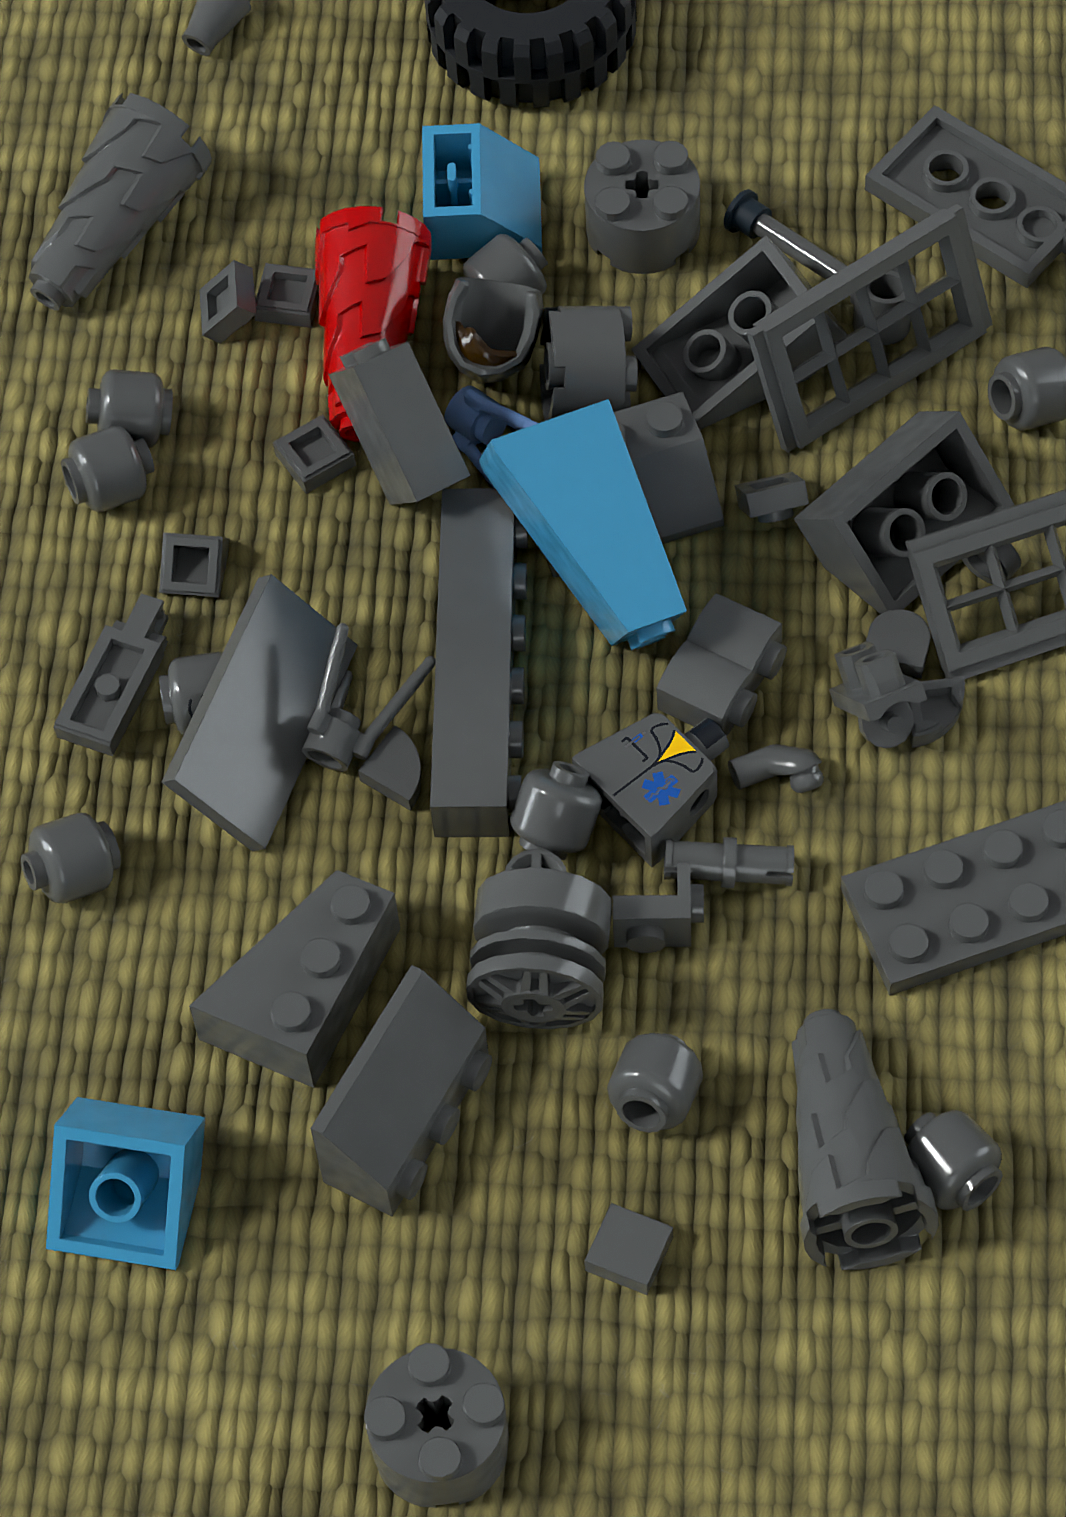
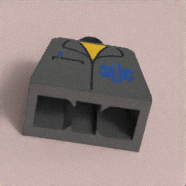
[572,713,729,867]

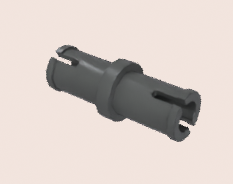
[664,837,794,888]

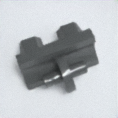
[829,642,928,748]

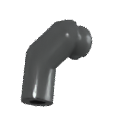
[728,744,824,793]

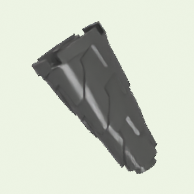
[28,93,212,310]
[792,1009,939,1270]

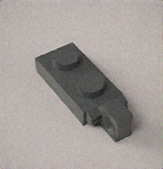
[53,593,169,756]

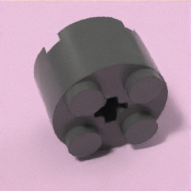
[584,139,700,274]
[540,306,638,421]
[364,1343,509,1508]

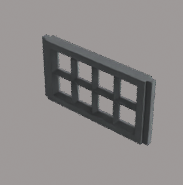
[746,204,993,452]

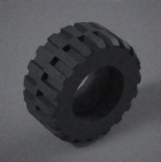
[424,0,637,108]

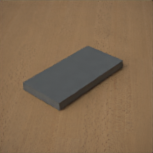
[162,574,358,851]

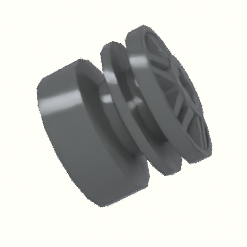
[466,868,612,1029]

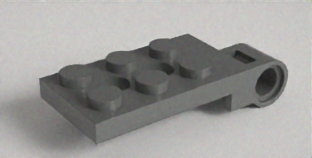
[865,105,1066,288]

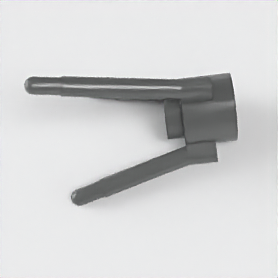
[302,623,436,772]

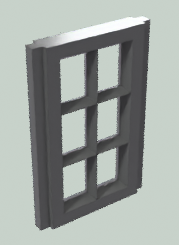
[905,489,1066,679]

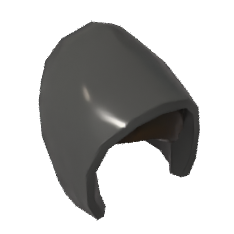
[443,277,544,384]

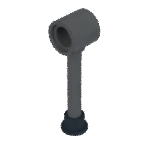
[724,189,916,345]

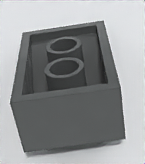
[631,235,848,430]

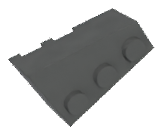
[189,870,401,1088]

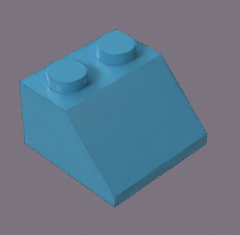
[46,1097,205,1270]

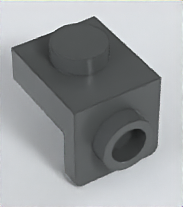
[613,862,704,953]

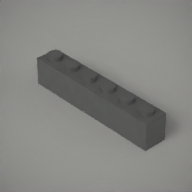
[430,488,529,837]

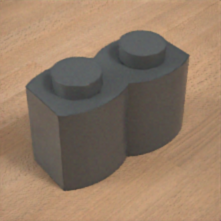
[656,593,787,736]

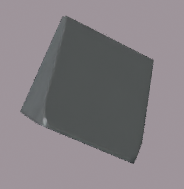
[159,532,230,597]

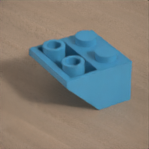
[422,123,542,260]

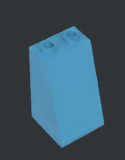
[479,399,687,650]

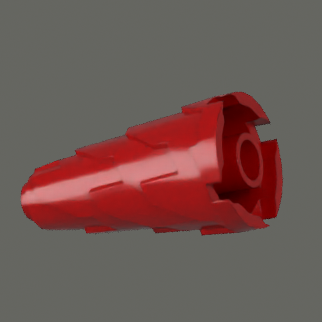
[315,206,432,442]

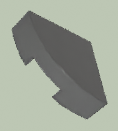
[907,676,965,748]
[358,725,422,811]

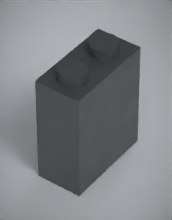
[329,337,471,505]

